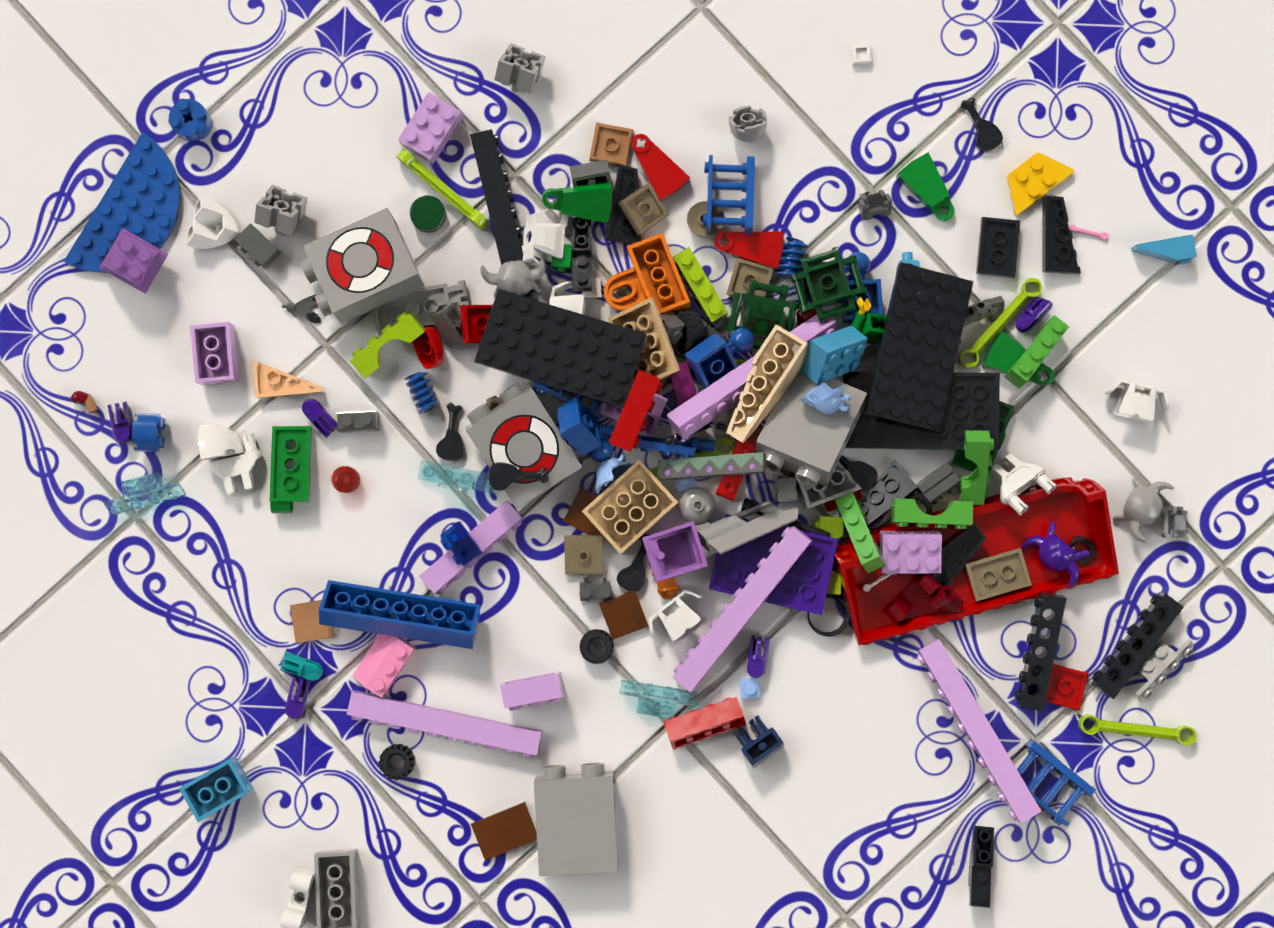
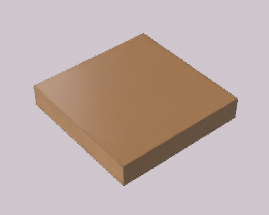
[589,122,633,166]
[290,600,335,643]

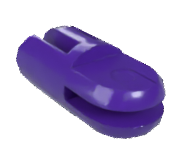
[1016,296,1053,334]
[302,399,337,438]
[107,401,132,444]
[747,635,770,678]
[285,676,311,719]

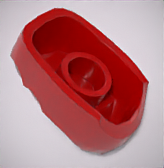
[413,327,445,369]

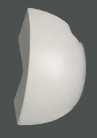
[186,194,239,248]
[198,424,246,460]

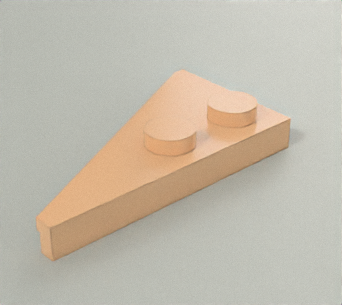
[252,361,324,398]

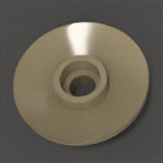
[687,201,725,237]

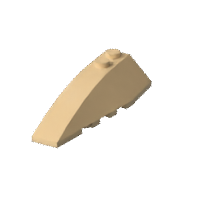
[726,325,809,443]

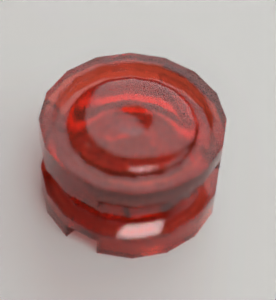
[331,466,361,493]

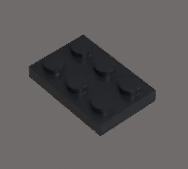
[976,217,1020,278]

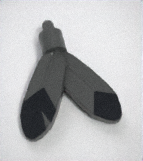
[282,295,321,323]

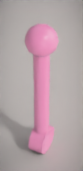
[1069,225,1108,240]

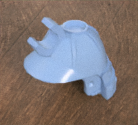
[800,383,851,415]
[596,451,632,496]

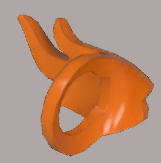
[650,573,680,600]

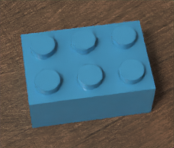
[801,326,868,384]
[179,756,254,822]

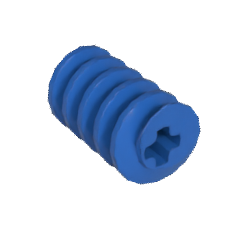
[776,237,808,279]
[404,372,440,414]

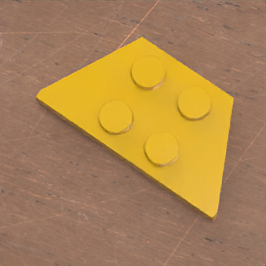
[1006,152,1074,216]

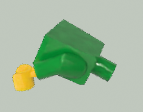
[851,297,886,344]

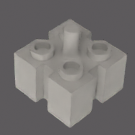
[494,43,546,93]
[254,185,308,236]

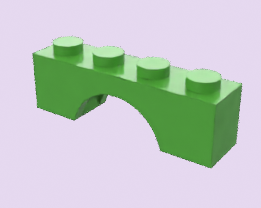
[1004,315,1069,389]
[959,430,994,505]
[835,492,886,573]
[891,498,973,529]

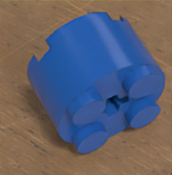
[168,98,213,142]
[132,413,166,452]

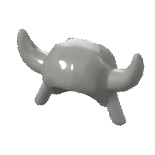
[480,259,546,298]
[1113,478,1174,542]

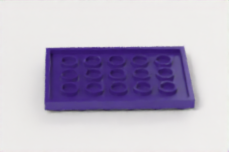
[709,514,839,615]

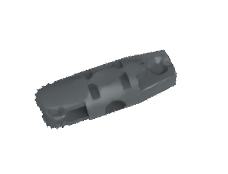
[964,296,1005,326]

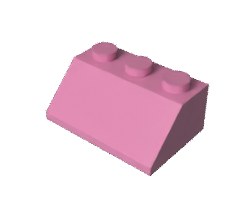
[353,634,417,698]

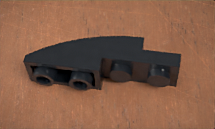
[572,217,592,292]
[968,826,994,908]

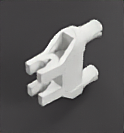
[206,433,262,495]
[990,453,1057,515]

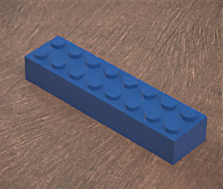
[318,580,481,649]

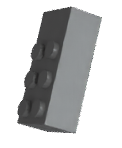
[314,849,360,928]

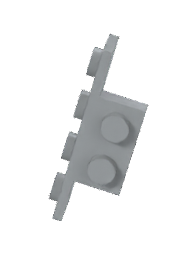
[1136,639,1194,702]

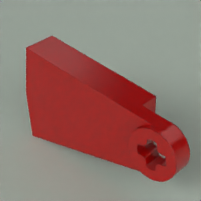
[631,134,690,202]
[714,232,783,271]

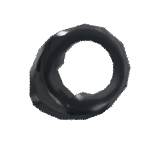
[907,491,932,515]
[1069,536,1095,563]

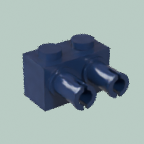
[733,715,784,769]

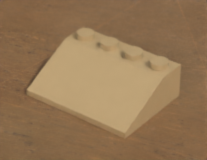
[608,297,680,384]
[582,459,678,554]

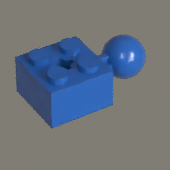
[841,252,884,323]
[684,328,754,389]
[557,397,612,462]

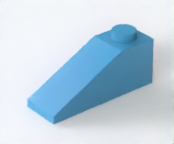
[1131,234,1197,265]

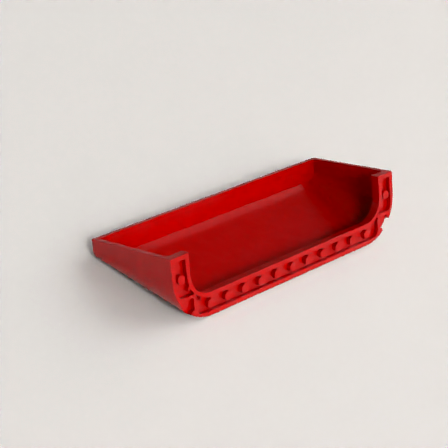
[835,477,1119,646]

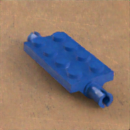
[600,424,716,458]

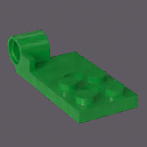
[269,426,312,514]

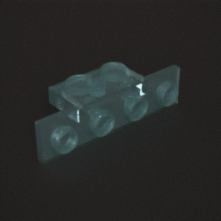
[417,460,494,494]
[104,472,186,515]
[619,680,697,718]

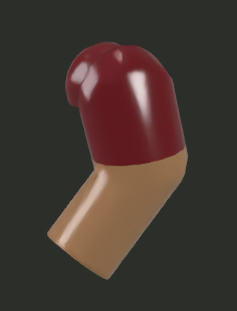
[71,391,98,414]

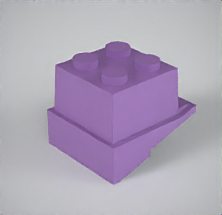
[99,228,168,294]
[642,521,708,582]

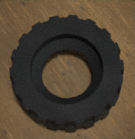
[674,309,705,353]

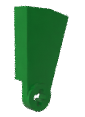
[896,152,955,222]
[542,183,612,224]
[982,331,1054,386]

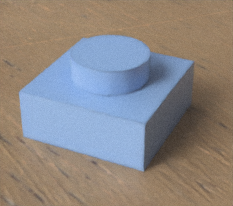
[674,478,697,492]
[739,678,761,699]

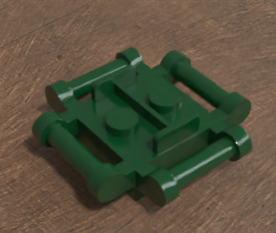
[790,247,868,323]
[726,279,800,349]

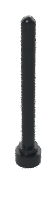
[741,498,830,537]

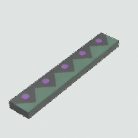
[657,452,766,481]

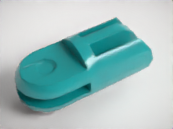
[280,652,323,681]

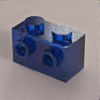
[440,521,484,567]

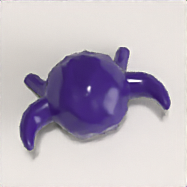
[1022,522,1090,588]

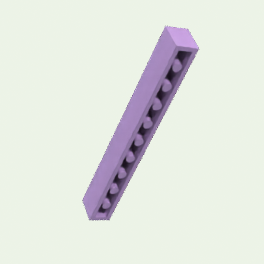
[667,310,838,440]
[672,526,813,693]
[917,639,1042,823]
[347,690,542,758]

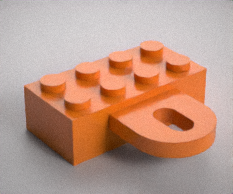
[604,233,691,314]

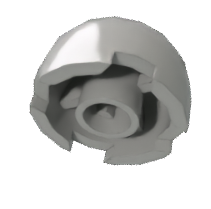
[729,106,767,142]
[678,487,716,525]

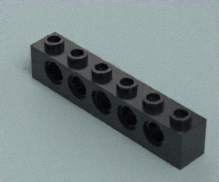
[1015,591,1067,711]
[1090,592,1184,699]

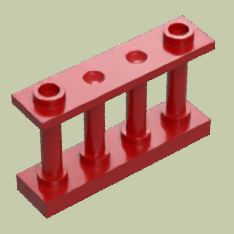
[716,425,763,501]

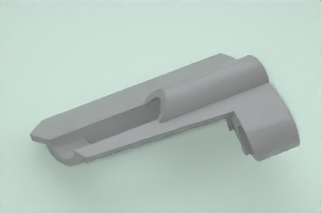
[695,502,798,558]

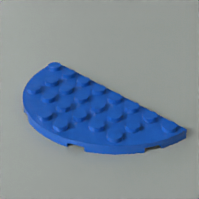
[63,132,181,273]

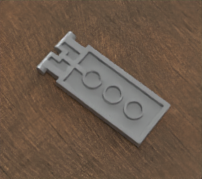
[373,280,470,336]

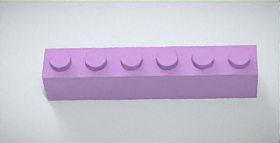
[419,500,523,594]

